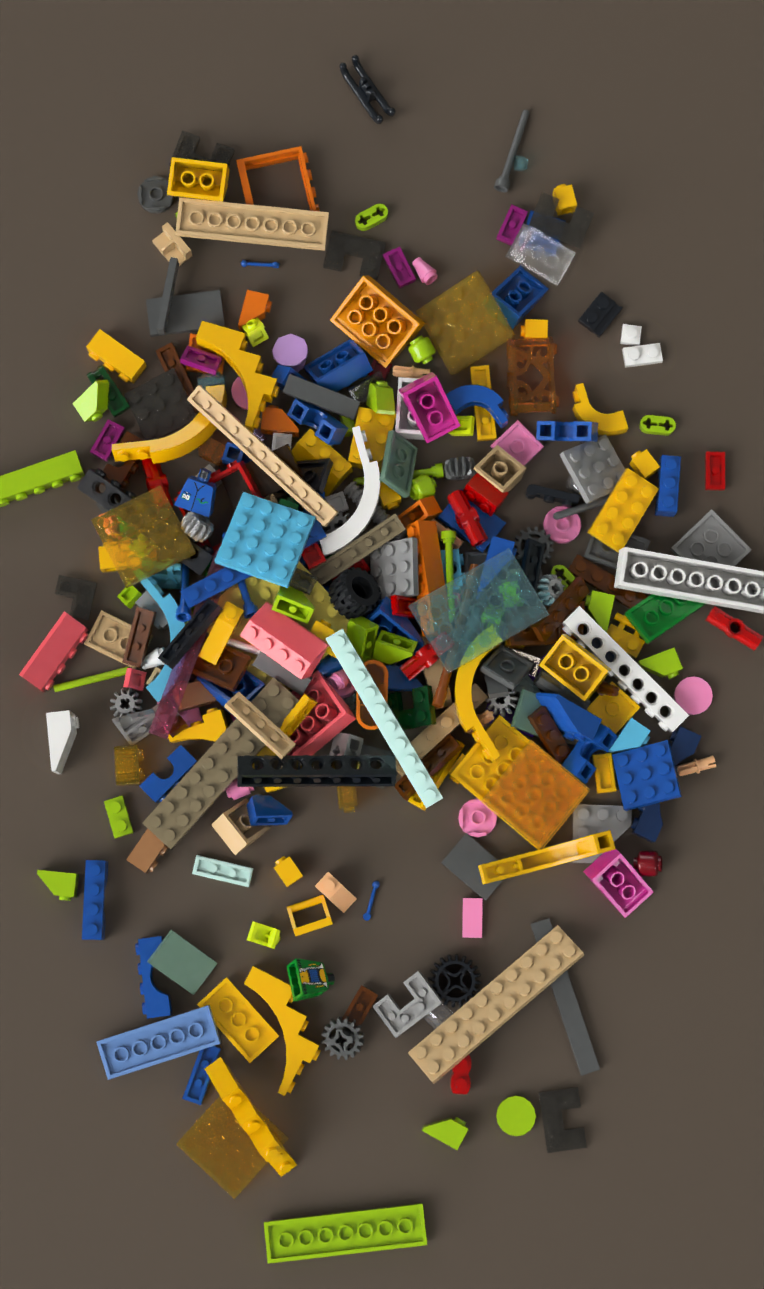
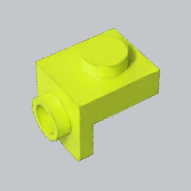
[242,317,269,347]
[448,415,475,436]
[247,921,280,949]

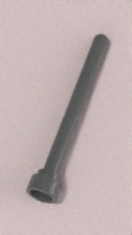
[494,110,529,192]
[553,495,610,520]

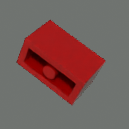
[463,473,509,516]

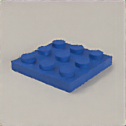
[612,740,682,811]

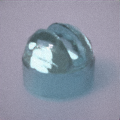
[514,155,529,171]

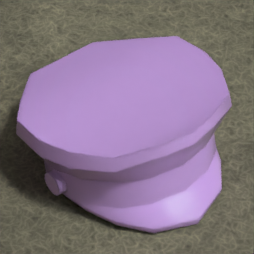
[272,334,308,372]

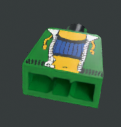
[286,959,335,1001]

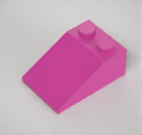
[398,372,461,444]
[583,849,654,918]

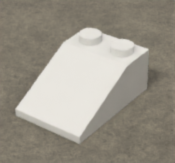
[46,710,79,774]

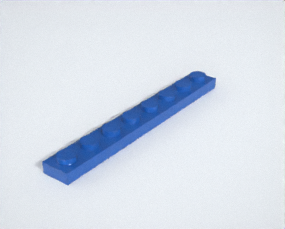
[180,520,327,609]

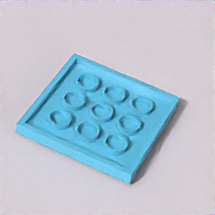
[214,492,316,588]

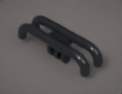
[339,55,396,124]

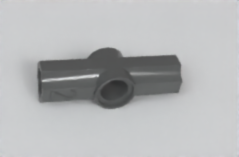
[533,670,591,710]

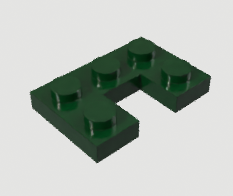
[388,686,436,731]

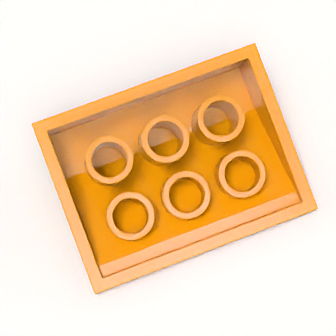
[330,276,426,368]

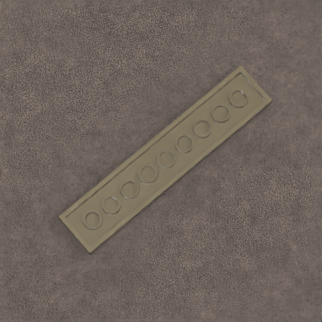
[143,677,299,850]

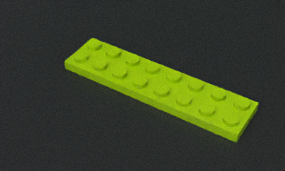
[264,1203,427,1264]

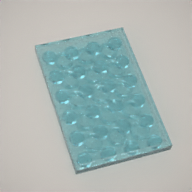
[408,548,549,674]

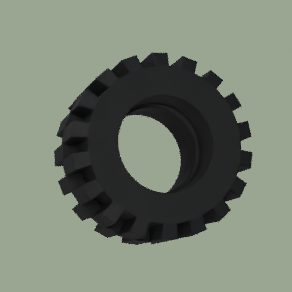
[328,567,381,619]

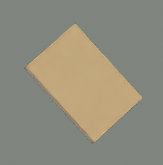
[84,610,153,669]

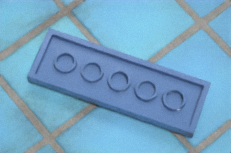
[96,1005,221,1080]

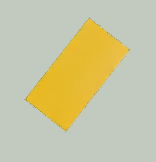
[592,753,617,794]

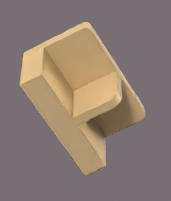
[152,222,192,266]

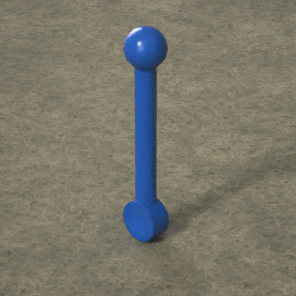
[241,260,280,268]
[363,881,380,921]

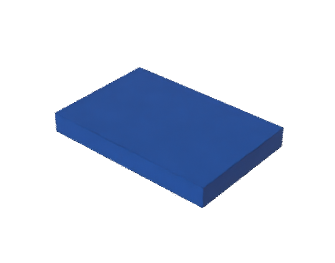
[438,489,506,553]

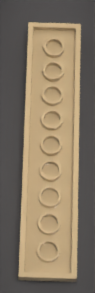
[408,925,584,1084]

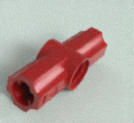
[141,458,173,513]
[447,489,488,547]
[705,606,764,651]
[400,631,455,680]

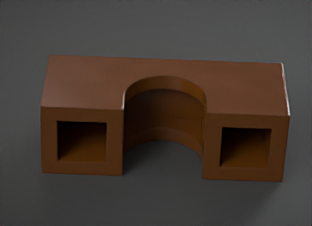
[101,431,144,490]

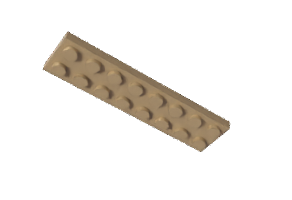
[175,198,329,251]

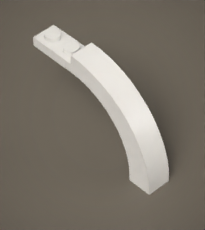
[320,426,380,557]

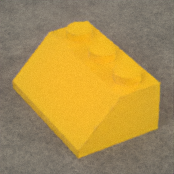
[167,157,230,202]
[292,428,353,497]

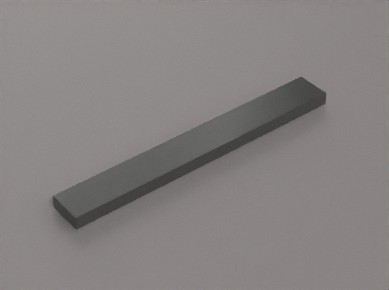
[530,918,600,1076]

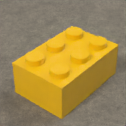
[348,407,396,473]
[539,634,612,701]

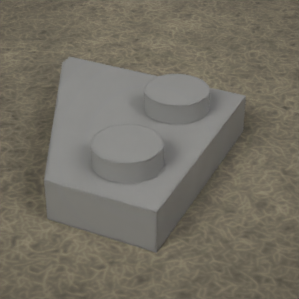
[112,709,163,747]

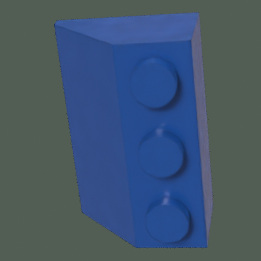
[303,339,373,392]

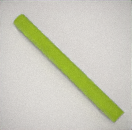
[53,667,129,692]

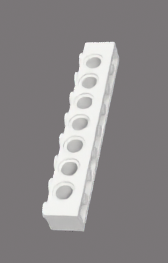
[561,606,689,732]

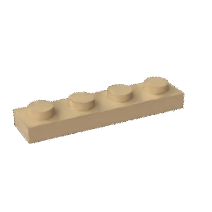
[224,692,296,760]

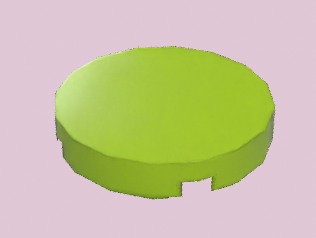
[496,1095,536,1136]

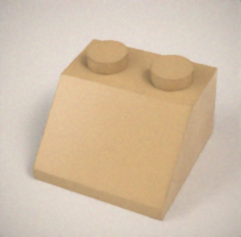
[474,445,526,493]
[211,798,270,855]

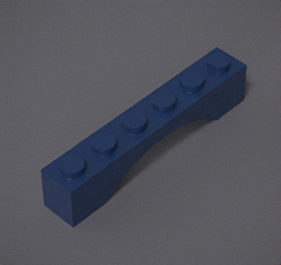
[631,726,702,843]

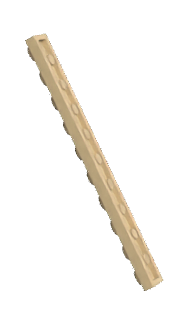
[187,385,339,527]

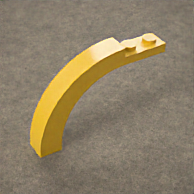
[112,385,227,464]
[454,625,502,762]
[478,830,616,885]

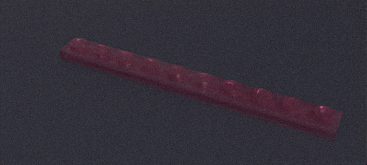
[149,550,225,740]

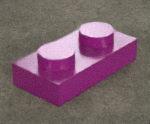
[496,204,528,246]
[383,247,416,289]
[180,345,223,375]
[90,419,126,462]

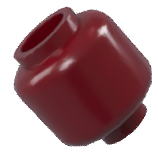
[633,851,663,876]

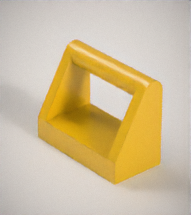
[286,895,333,937]

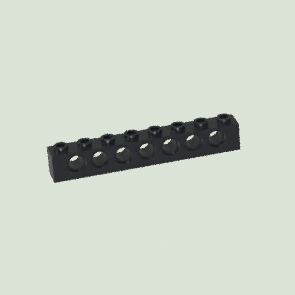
[77,468,217,576]
[237,755,397,787]

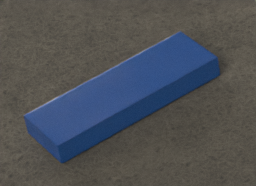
[182,1046,222,1105]

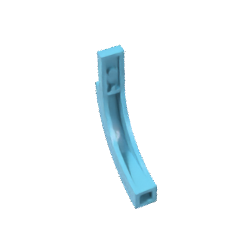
[133,568,187,703]

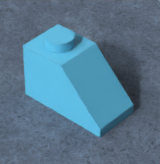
[608,718,650,753]

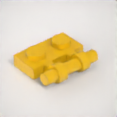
[607,612,645,659]

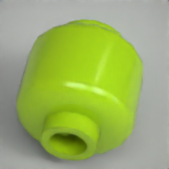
[408,335,436,364]
[409,474,437,501]

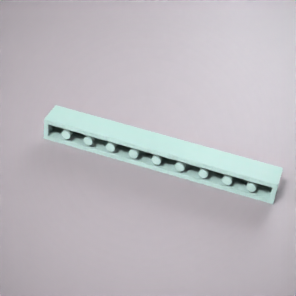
[325,628,443,808]

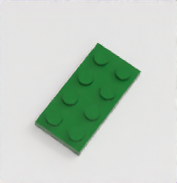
[624,594,706,644]

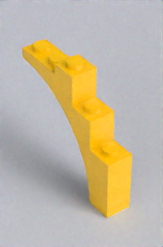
[196,321,279,433]
[168,707,286,793]
[244,966,321,1096]
[204,1057,297,1177]

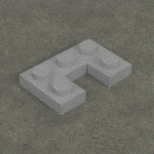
[373,970,443,1038]

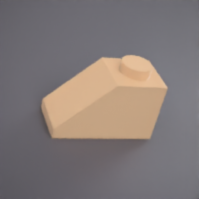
[315,872,357,913]

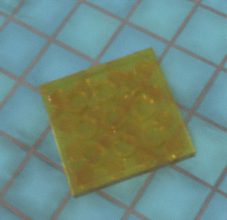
[416,270,515,376]
[91,485,196,588]
[481,740,590,850]
[176,1096,289,1199]

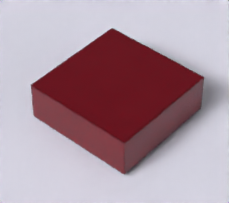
[368,359,392,381]

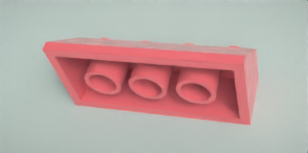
[240,602,329,680]
[19,611,89,692]

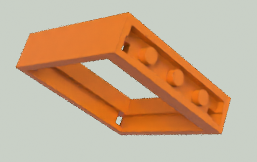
[236,146,320,211]

